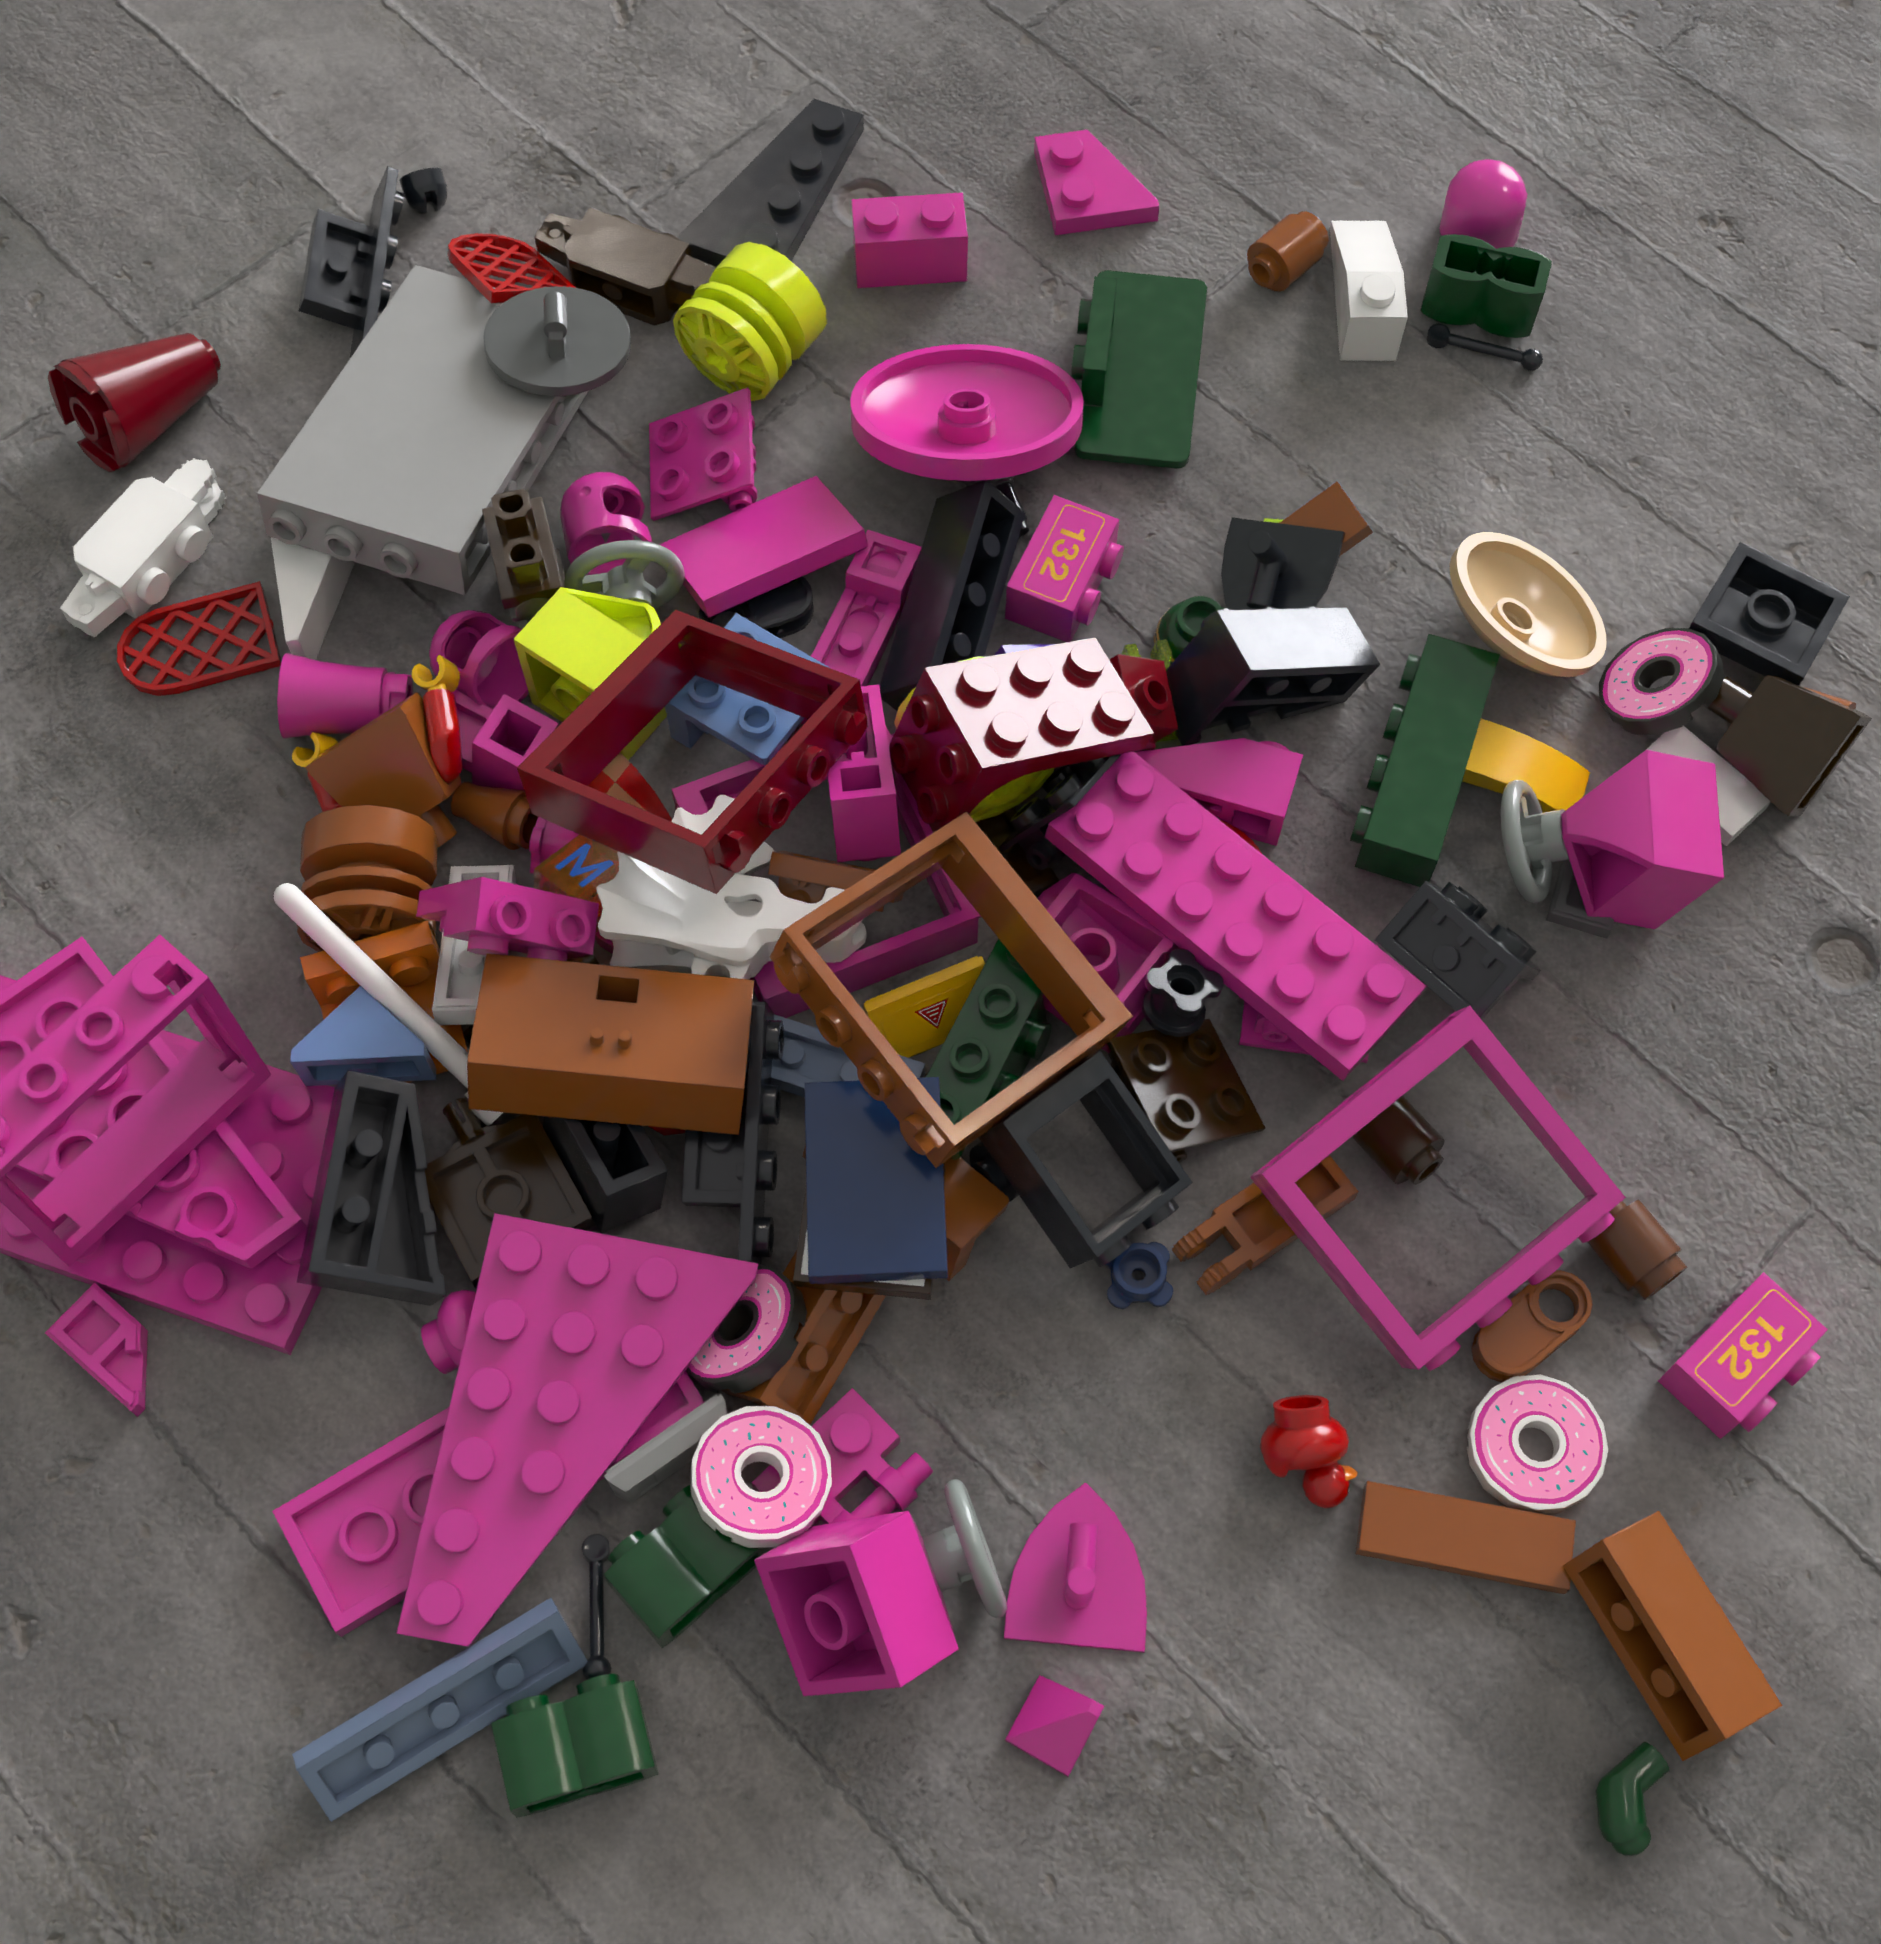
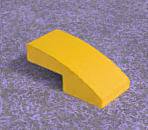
[1462,718,1590,813]

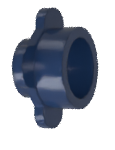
[1105,1242,1173,1309]

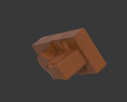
[768,851,904,912]

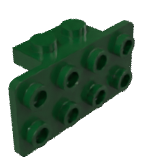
[1071,270,1207,469]

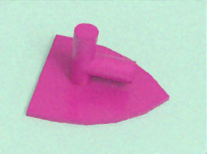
[1004,1482,1147,1653]

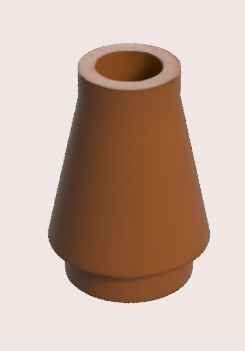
[451,781,538,850]

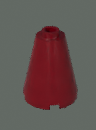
[48,333,221,472]

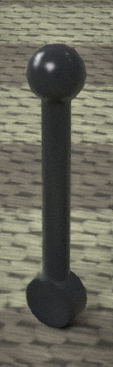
[1427,324,1543,371]
[582,1534,612,1680]

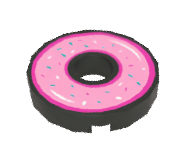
[1599,628,1724,735]
[687,1264,807,1394]

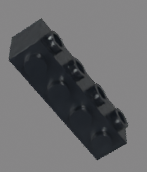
[879,480,1026,711]

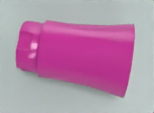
[277,653,413,739]

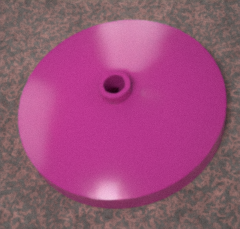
[850,344,1083,481]

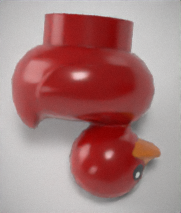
[1260,1395,1358,1508]

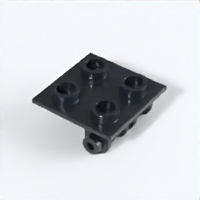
[999,754,1121,870]

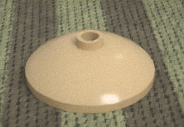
[1450,532,1607,677]

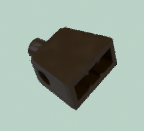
[1707,675,1872,816]

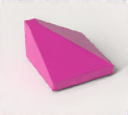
[1005,1675,1104,1777]

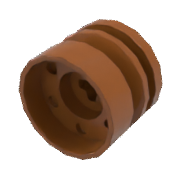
[297,805,438,952]

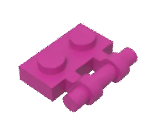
[751,1388,933,1528]

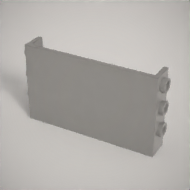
[257,265,588,595]

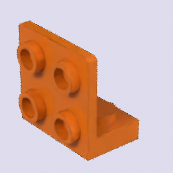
[300,921,469,1083]

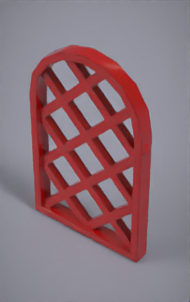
[448,233,576,303]
[117,581,281,696]

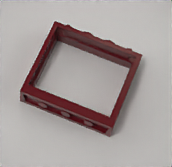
[517,610,868,894]

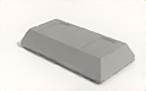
[604,1394,729,1503]

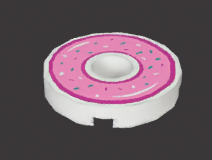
[1467,1374,1608,1514]
[691,1406,832,1548]

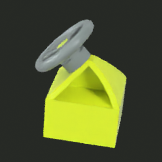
[514,540,685,761]

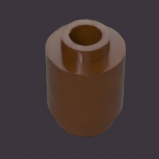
[1588,1200,1687,1300]

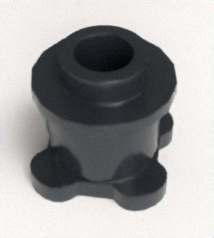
[1142,949,1224,1037]

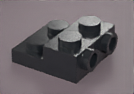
[1689,542,1850,685]

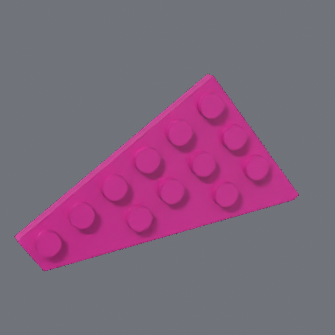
[0,936,307,1269]
[397,1213,758,1647]

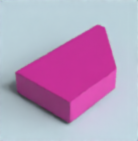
[45,1283,148,1417]

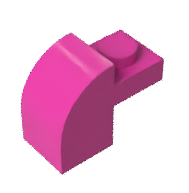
[452,689,559,790]

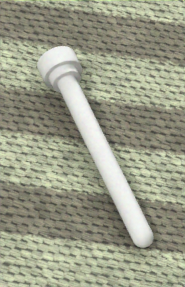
[274,883,503,1126]

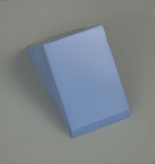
[290,986,436,1086]

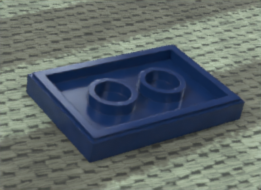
[804,1077,948,1284]

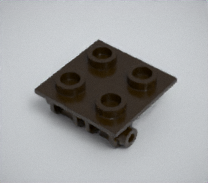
[1108,1019,1266,1163]

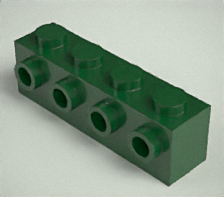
[1350,634,1500,887]

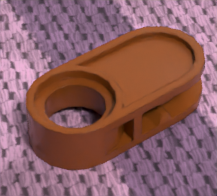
[1471,1270,1593,1383]

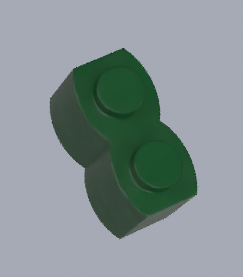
[1420,234,1552,338]
[604,1484,770,1648]
[491,1674,659,1818]

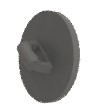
[483,286,631,396]

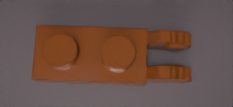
[1172,1155,1359,1295]

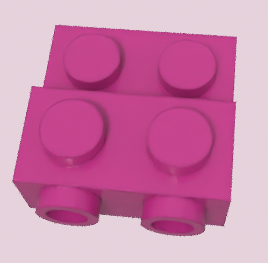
[416,877,599,961]

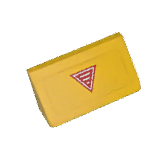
[863,956,985,1058]

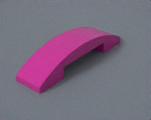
[800,530,922,725]

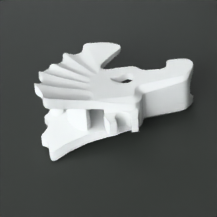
[597,795,867,980]

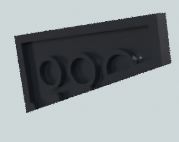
[677,99,864,267]

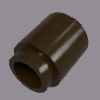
[1353,1095,1445,1185]

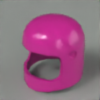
[1439,159,1527,249]
[560,472,653,575]
[429,610,529,709]

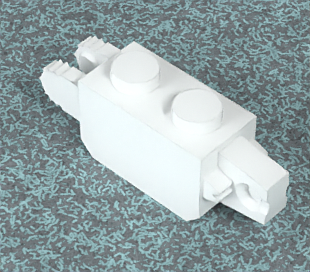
[60,458,226,637]

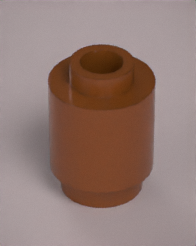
[1247,211,1329,292]

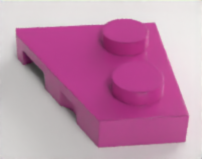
[1034,130,1159,236]

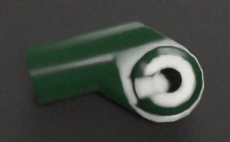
[1596,1741,1669,1856]

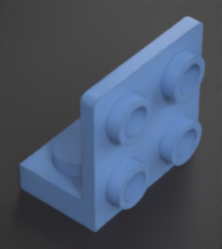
[665,613,830,765]

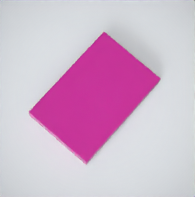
[659,476,868,617]

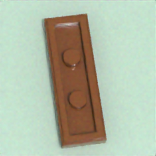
[1355,1481,1576,1594]

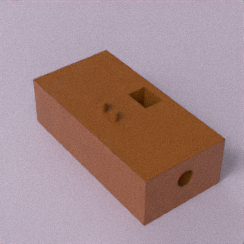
[467,953,754,1135]

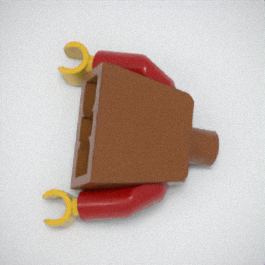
[292,655,463,847]

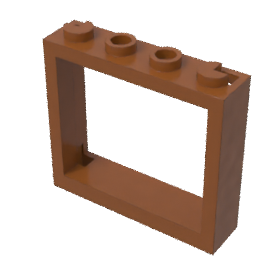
[770,812,1133,1168]

